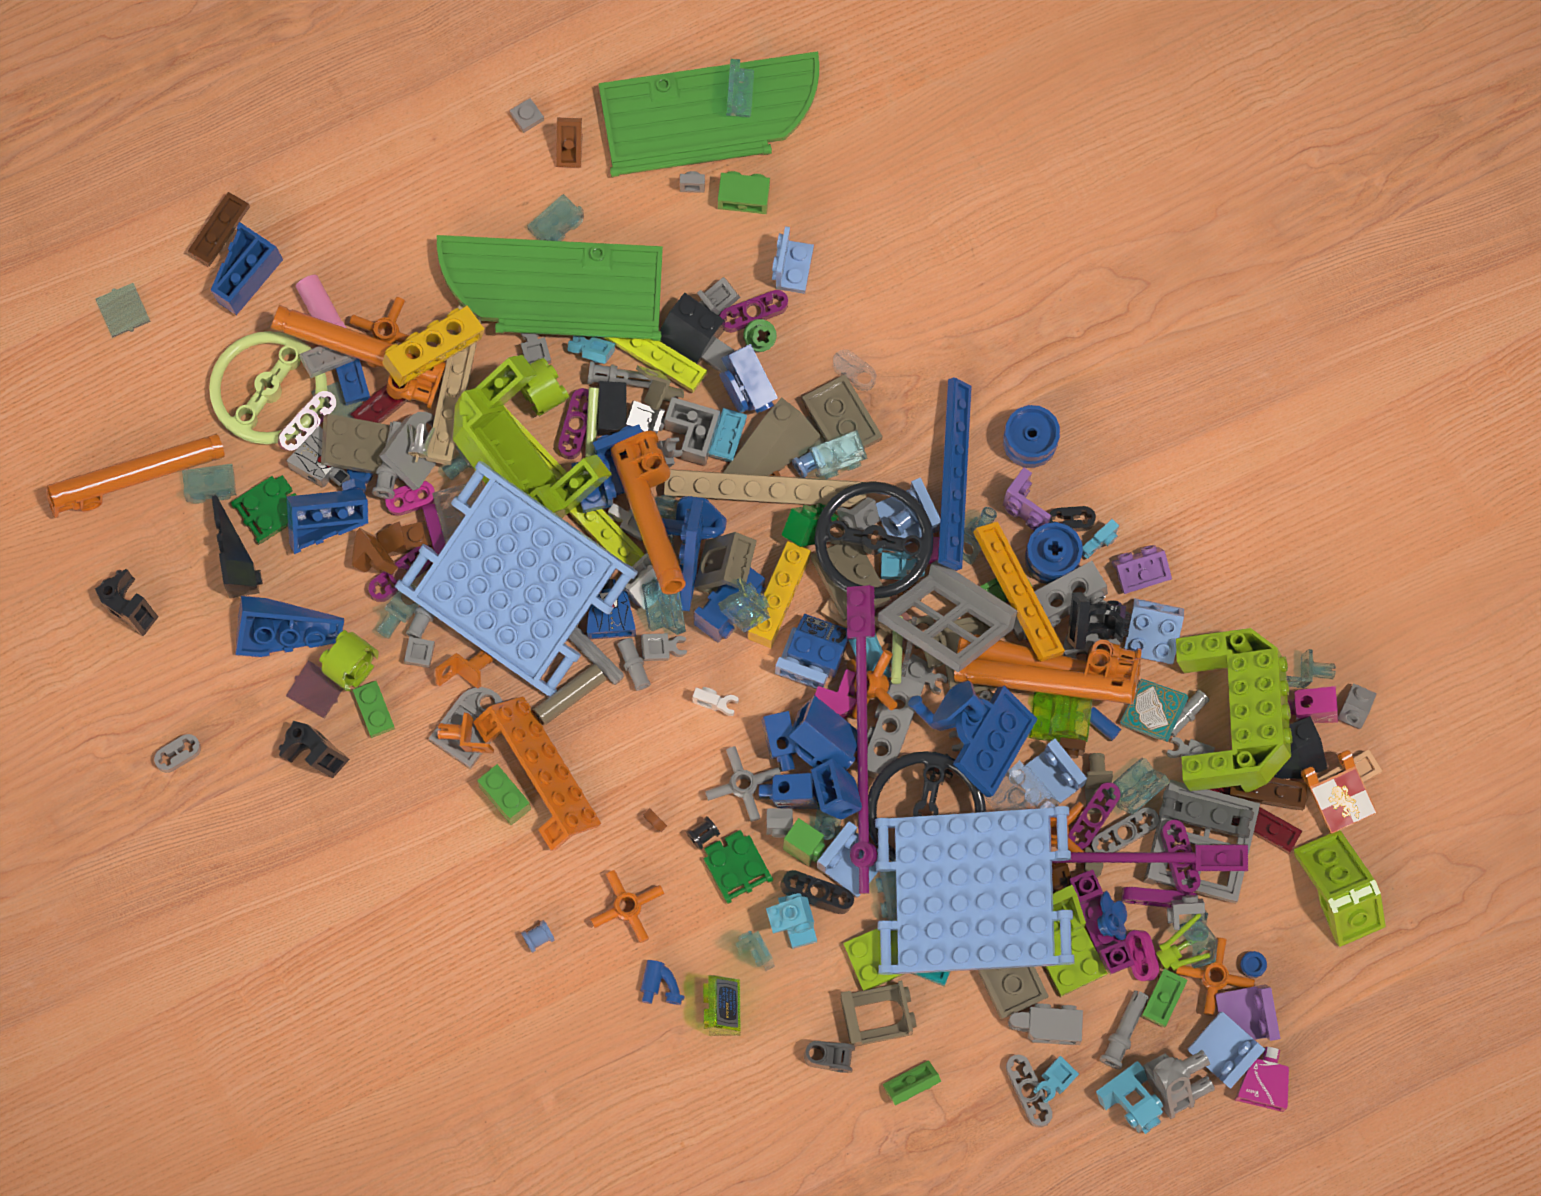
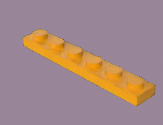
[973,521,1065,662]

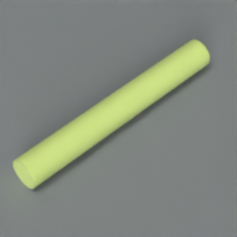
[585,388,599,457]
[891,616,903,684]

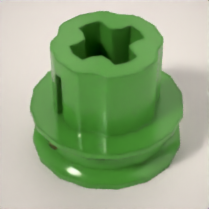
[743,319,776,352]

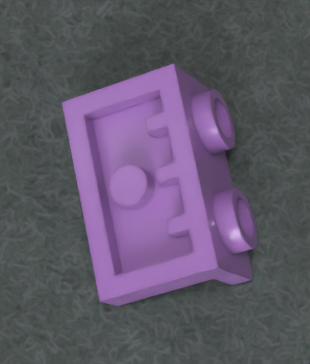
[1112,545,1172,594]

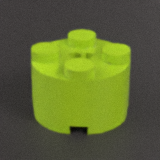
[520,357,569,417]
[319,630,379,691]

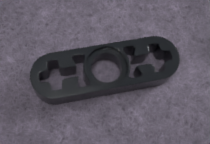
[780,870,854,914]

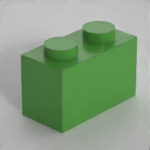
[718,171,770,214]
[477,764,531,825]
[783,818,825,867]

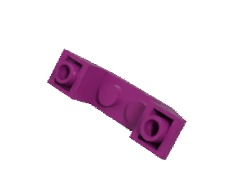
[1069,869,1135,975]

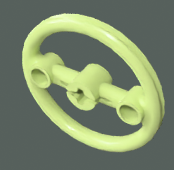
[209,331,327,444]

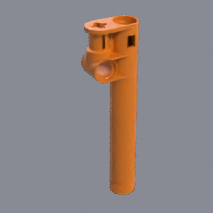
[271,305,446,409]
[610,431,686,594]
[47,434,225,518]
[956,632,1142,673]
[954,649,1141,704]

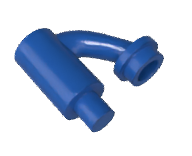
[640,960,685,1005]

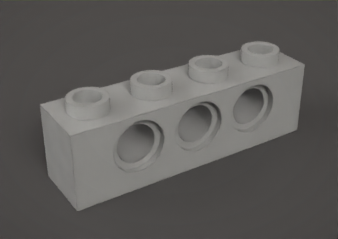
[1009,561,1108,641]
[867,676,924,783]

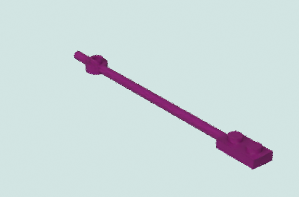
[847,585,878,894]
[1052,844,1248,871]

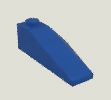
[236,596,344,657]

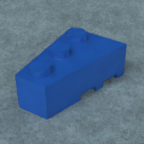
[211,222,283,316]
[287,489,368,554]
[694,567,766,643]

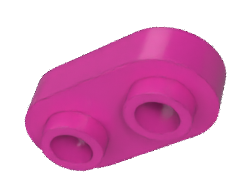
[385,481,435,516]
[1125,930,1159,981]

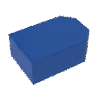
[342,478,366,492]

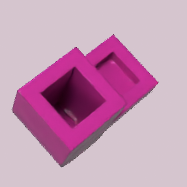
[815,669,857,719]

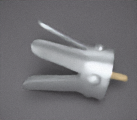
[408,423,435,463]

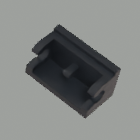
[596,381,627,436]

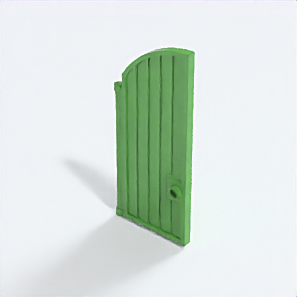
[599,51,819,177]
[437,235,663,341]

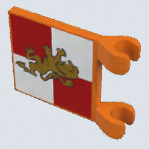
[1301,750,1377,834]

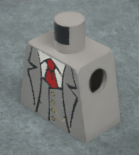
[286,426,350,487]

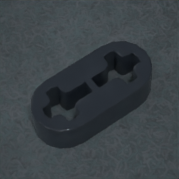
[1049,506,1096,532]

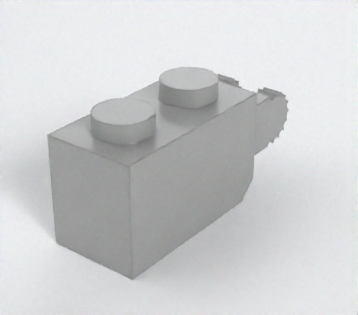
[1008,1004,1083,1046]

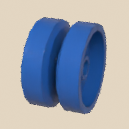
[1003,405,1060,468]
[1025,522,1083,585]

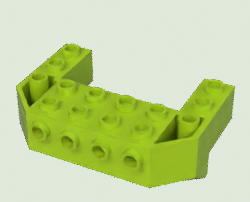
[453,355,612,518]
[1176,628,1292,792]

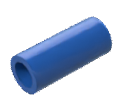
[1084,707,1122,741]

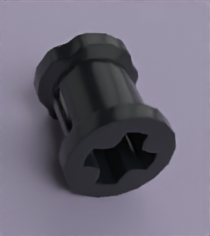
[686,816,720,850]

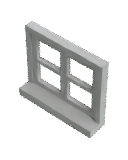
[878,560,1017,672]
[1144,780,1260,904]

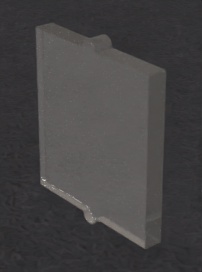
[902,616,917,677]

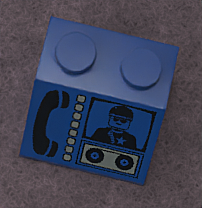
[787,614,849,678]

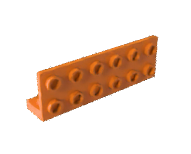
[473,697,601,851]

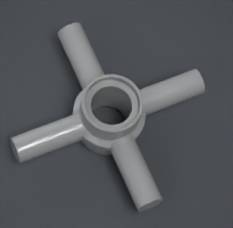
[705,746,781,822]

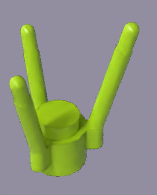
[1156,913,1210,970]

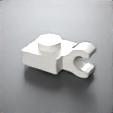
[608,504,642,541]
[692,687,739,716]

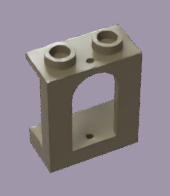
[694,532,757,594]
[840,980,917,1047]

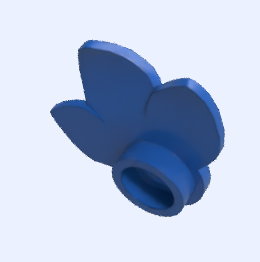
[1097,891,1127,941]

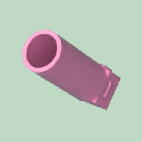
[296,275,346,328]

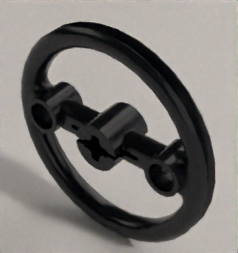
[815,481,934,599]
[868,751,986,862]

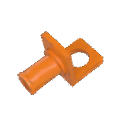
[435,650,493,689]
[437,712,494,753]

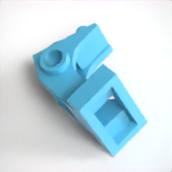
[766,893,817,949]
[1096,1061,1163,1134]

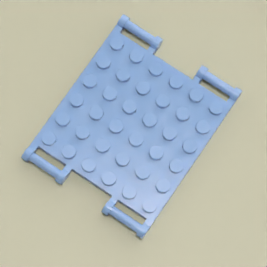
[395,461,638,696]
[875,806,1074,975]

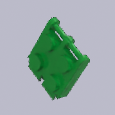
[231,475,296,544]
[704,830,773,904]

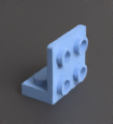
[772,226,814,294]
[876,477,941,545]
[1125,598,1184,664]
[775,627,828,689]
[1014,739,1087,809]
[817,821,879,898]
[1188,1012,1265,1089]

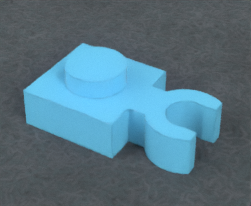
[568,336,615,364]
[1082,519,1119,559]
[881,552,924,580]
[1033,1056,1079,1103]

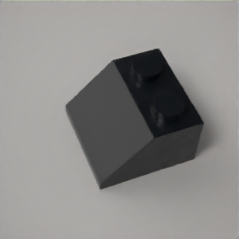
[660,293,725,365]

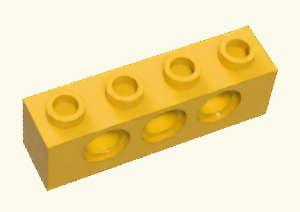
[382,305,485,387]
[748,541,811,648]

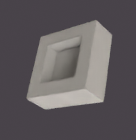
[510,98,544,133]
[680,171,705,193]
[404,637,435,668]

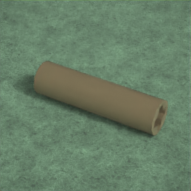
[533,664,606,725]

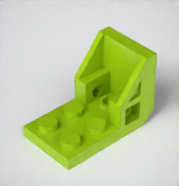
[1294,830,1386,947]
[1045,885,1108,997]

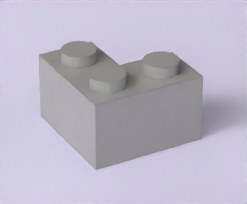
[665,397,720,466]

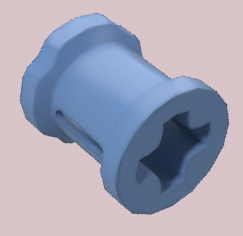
[792,447,825,478]
[888,505,919,536]
[521,920,555,953]

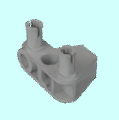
[1143,1050,1215,1119]

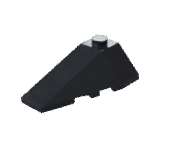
[212,495,263,598]
[1274,716,1328,779]

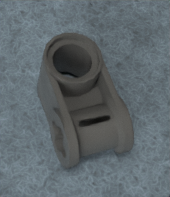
[804,1041,855,1073]

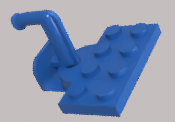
[655,496,727,611]
[908,681,1037,797]

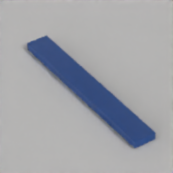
[938,377,972,571]

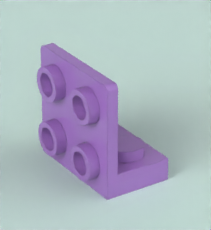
[1003,467,1051,531]
[1215,984,1280,1041]

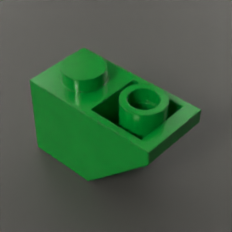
[781,503,838,547]

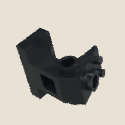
[95,569,159,636]
[1067,592,1130,649]
[279,721,350,778]

